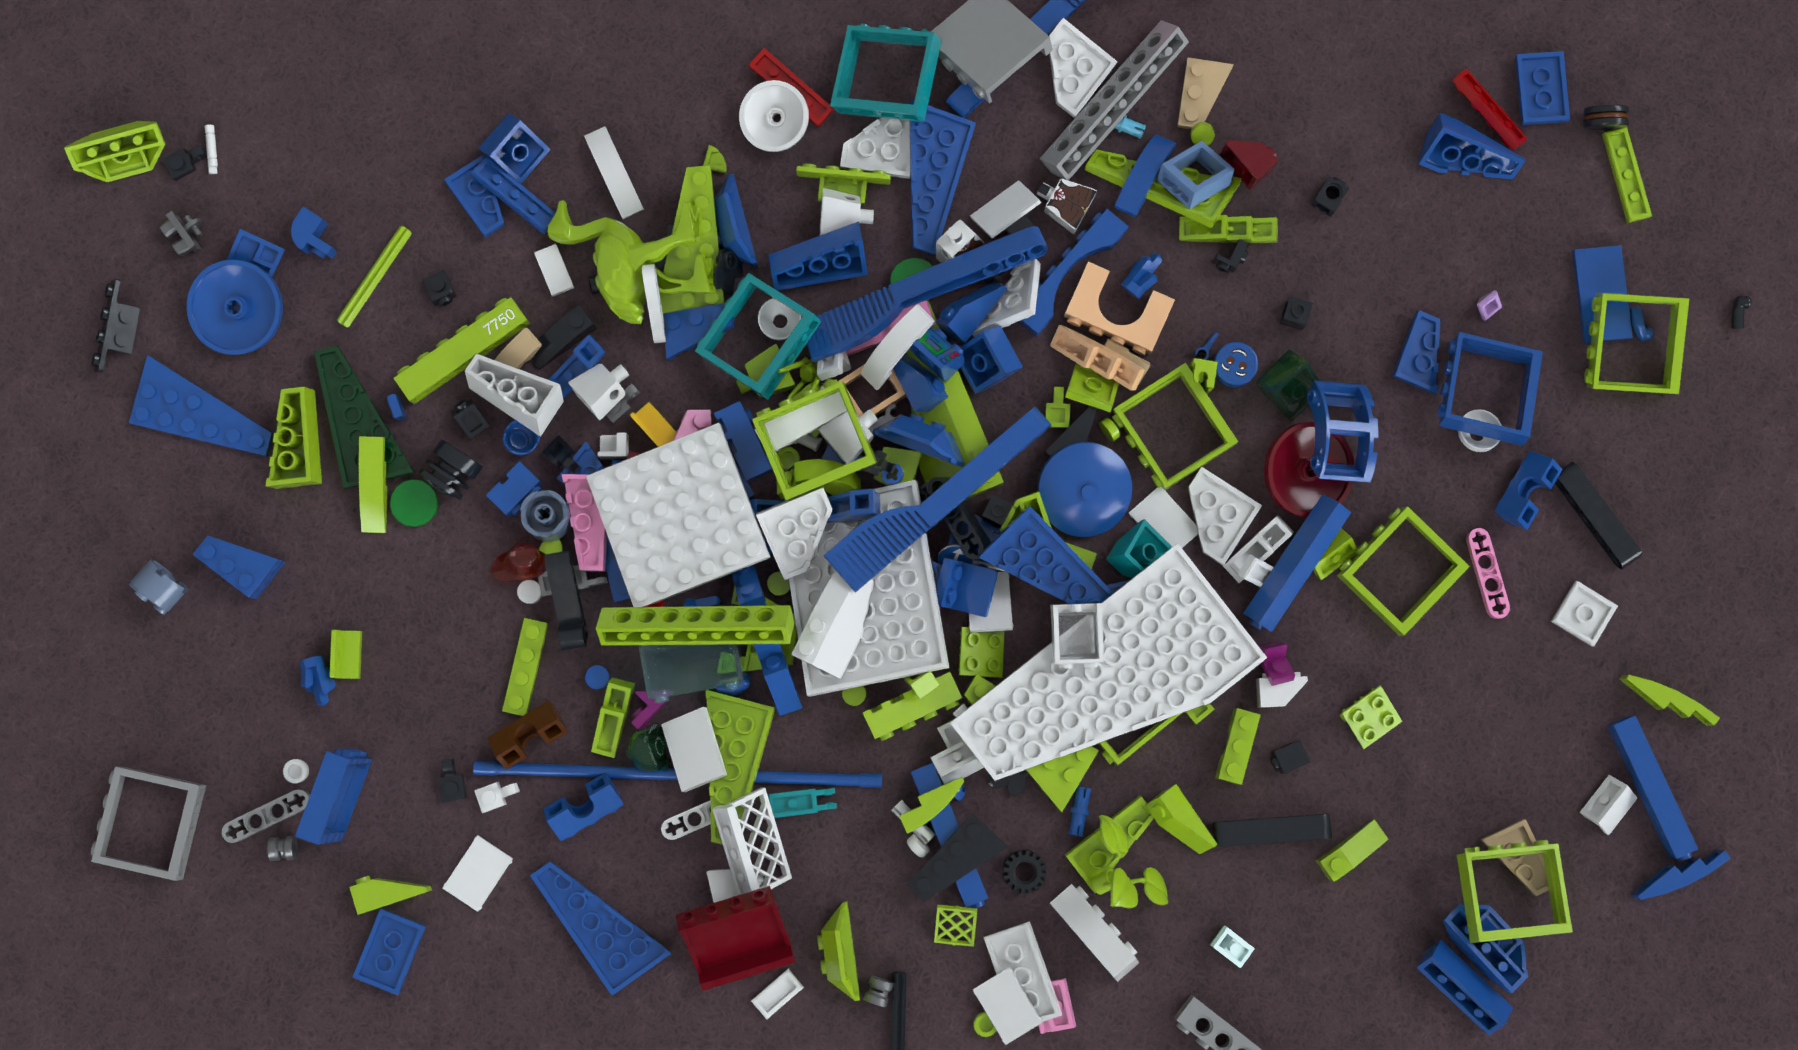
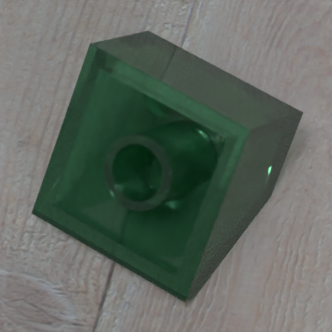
[1256,350,1320,422]

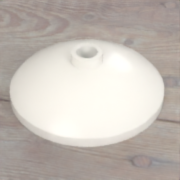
[739,80,809,152]

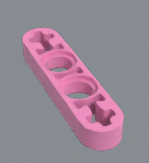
[1466,528,1510,619]

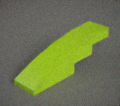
[1179,215,1278,243]
[359,436,388,533]
[1620,675,1720,726]

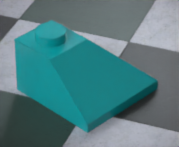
[1106,519,1172,578]

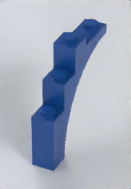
[732,564,802,716]

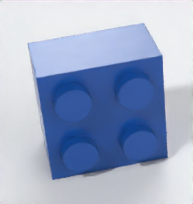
[960,326,1023,394]

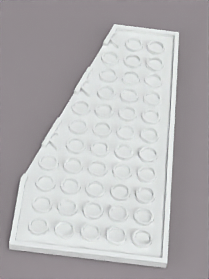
[950,543,1267,781]

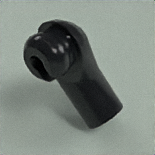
[1731,295,1752,329]

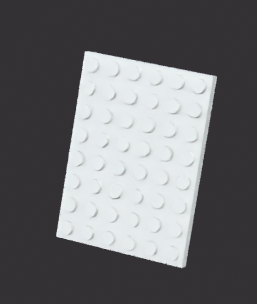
[789,480,949,697]

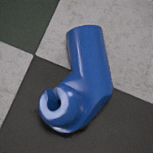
[716,672,750,696]

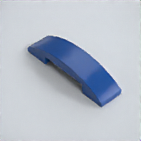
[1114,134,1177,217]
[548,335,606,399]

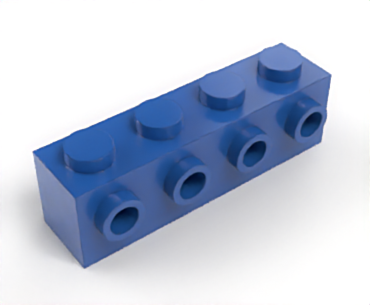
[1416,940,1513,1036]

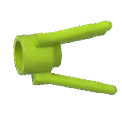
[778,357,820,399]

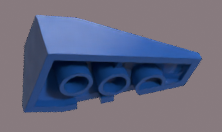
[1418,113,1525,180]

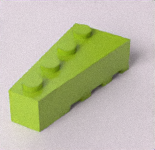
[863,672,962,741]

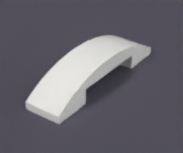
[584,126,644,219]
[860,304,935,390]

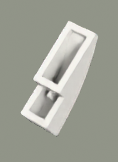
[1223,515,1294,583]

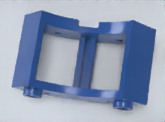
[1307,381,1378,482]

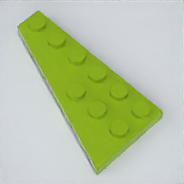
[1085,150,1242,228]
[659,165,725,313]
[964,674,1099,812]
[706,690,775,845]

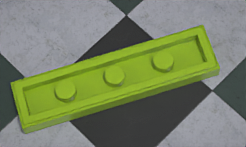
[1602,127,1652,223]

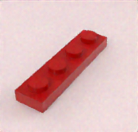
[749,48,834,128]
[1452,69,1528,151]

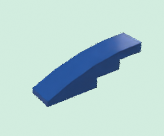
[1631,850,1731,900]

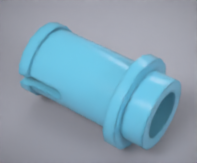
[1115,115,1146,139]

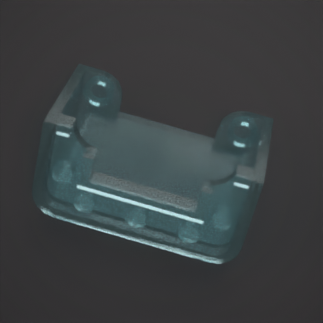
[638,644,745,704]

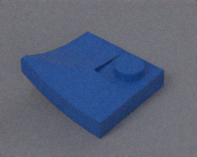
[227,229,285,278]

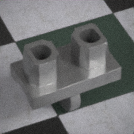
[159,211,203,256]

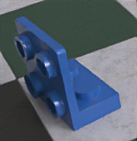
[936,558,998,617]

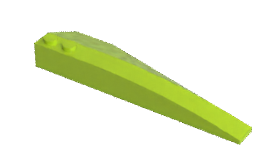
[906,300,1004,500]

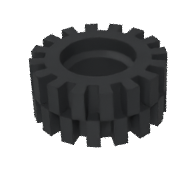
[1003,849,1047,894]

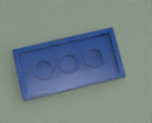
[1572,245,1633,343]

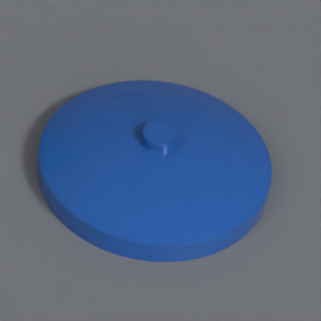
[187,260,283,355]
[1037,442,1132,537]

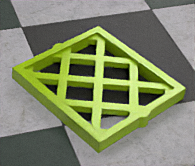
[934,904,977,947]

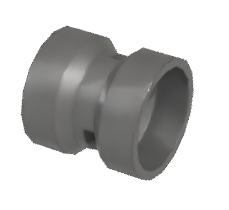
[267,836,298,861]
[863,976,894,1007]

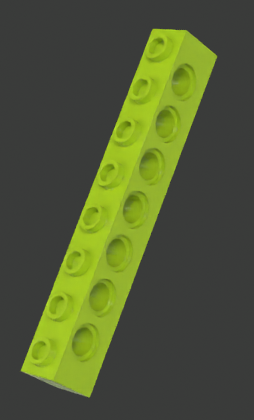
[596,605,795,645]

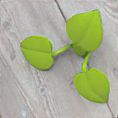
[1091,815,1168,909]

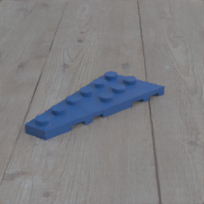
[909,99,976,256]
[129,355,274,457]
[977,506,1113,604]
[530,861,673,995]

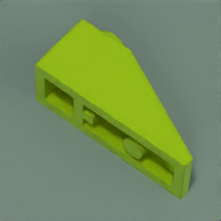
[1145,784,1217,854]
[1315,819,1388,882]
[349,876,432,915]

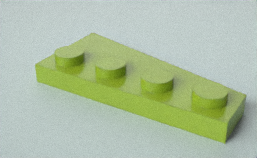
[1065,795,1154,893]

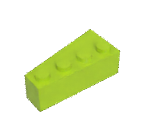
[266,387,322,489]

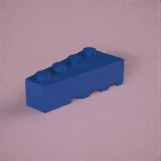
[769,221,868,291]

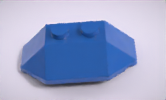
[714,173,758,269]
[872,413,965,468]
[1443,903,1528,994]

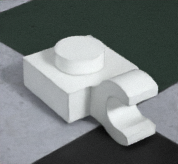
[474,782,520,813]

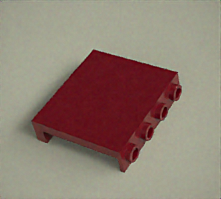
[676,886,795,991]

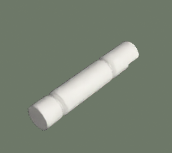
[204,125,218,174]

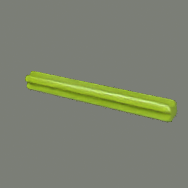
[337,226,411,328]

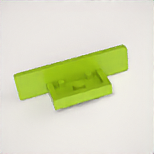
[796,164,891,206]

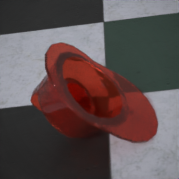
[491,543,546,582]

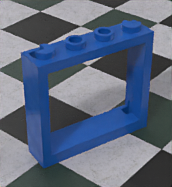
[1437,332,1543,446]
[295,748,372,845]

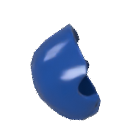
[502,420,540,456]

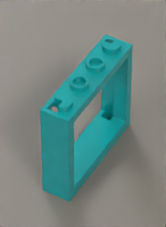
[830,23,942,122]
[695,273,822,400]

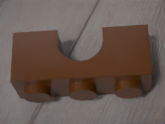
[488,700,568,770]

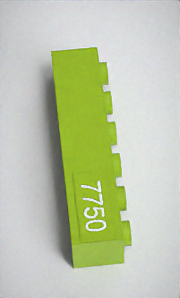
[394,297,530,404]

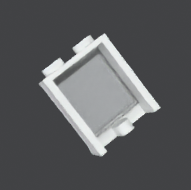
[1050,603,1104,668]

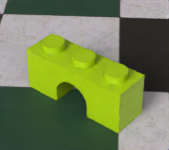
[1215,708,1261,785]

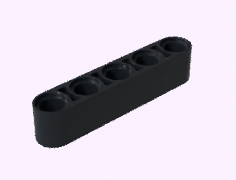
[1555,462,1642,570]
[1212,814,1332,847]

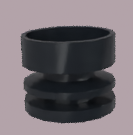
[418,439,483,500]

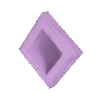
[1477,290,1502,321]

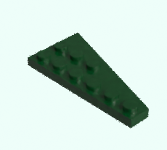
[314,346,415,489]

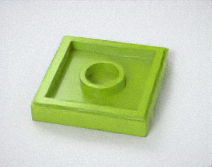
[1065,363,1119,412]

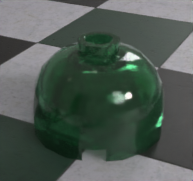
[626,723,671,772]

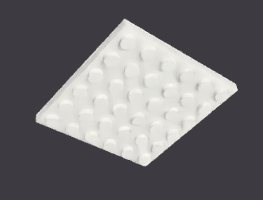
[586,423,771,607]

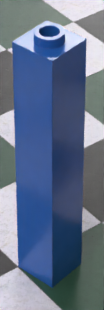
[1243,494,1351,632]
[1607,716,1698,861]
[911,763,988,908]

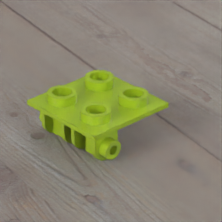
[958,627,1004,678]
[1340,685,1402,749]

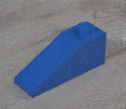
[936,283,1007,343]
[893,353,948,412]

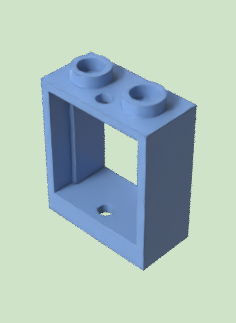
[1157,141,1234,209]

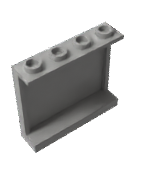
[931,0,1053,104]

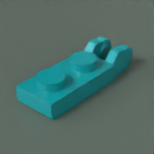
[767,788,837,818]

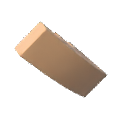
[1050,325,1145,390]

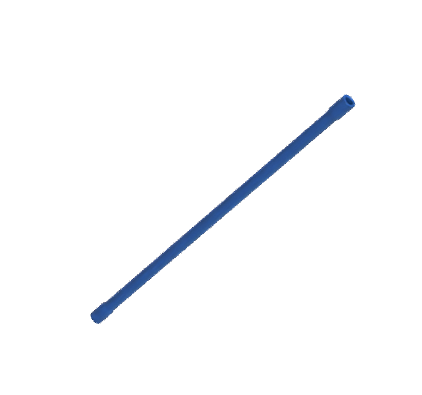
[473,761,882,788]

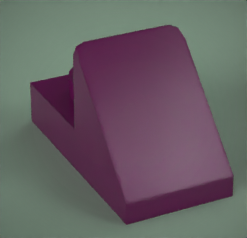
[1259,641,1295,686]
[631,691,673,730]

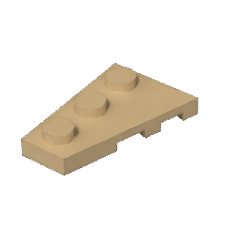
[1177,58,1234,129]
[1480,819,1549,896]

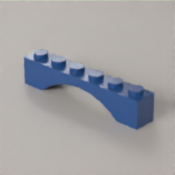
[1018,209,1129,337]
[749,489,881,529]

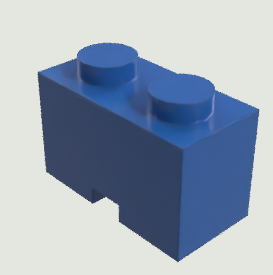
[486,461,543,517]

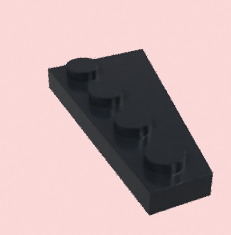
[907,813,1008,902]

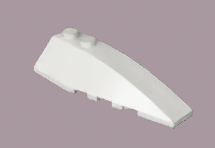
[791,570,874,679]

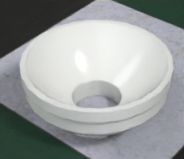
[758,298,801,340]
[1458,409,1502,452]

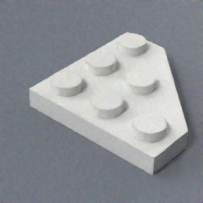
[1049,18,1117,118]
[840,118,910,179]
[972,259,1041,337]
[1188,467,1262,566]
[756,486,833,580]

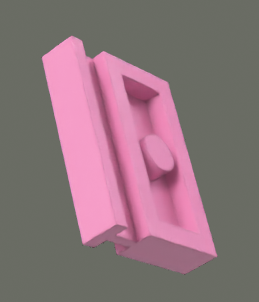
[1039,978,1076,1034]

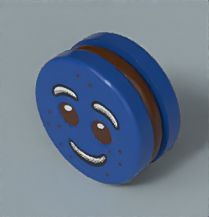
[1213,342,1258,388]

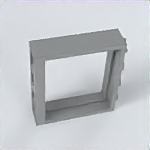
[91,766,206,881]

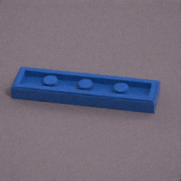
[471,156,555,235]

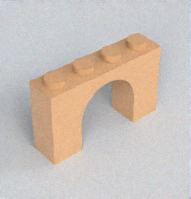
[1064,262,1175,356]

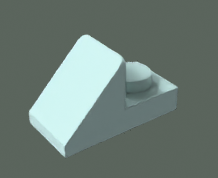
[1210,925,1255,968]

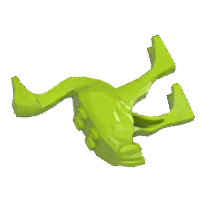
[547,200,715,324]

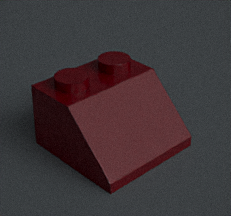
[1220,140,1278,190]

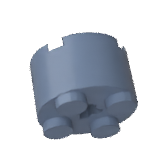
[520,490,571,542]
[129,559,188,615]

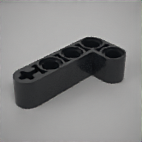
[919,477,991,560]
[545,550,588,651]

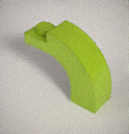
[776,459,861,499]

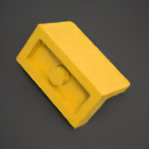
[630,402,676,447]

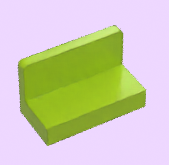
[1313,528,1357,580]
[330,630,362,679]

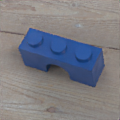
[1494,451,1563,530]
[543,772,624,841]

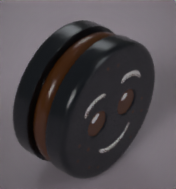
[1583,105,1629,130]

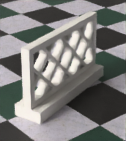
[712,788,792,895]

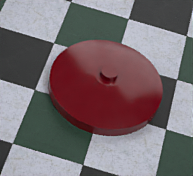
[1264,422,1354,517]

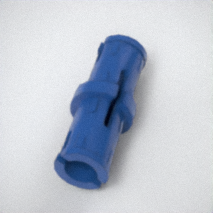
[1068,786,1092,837]

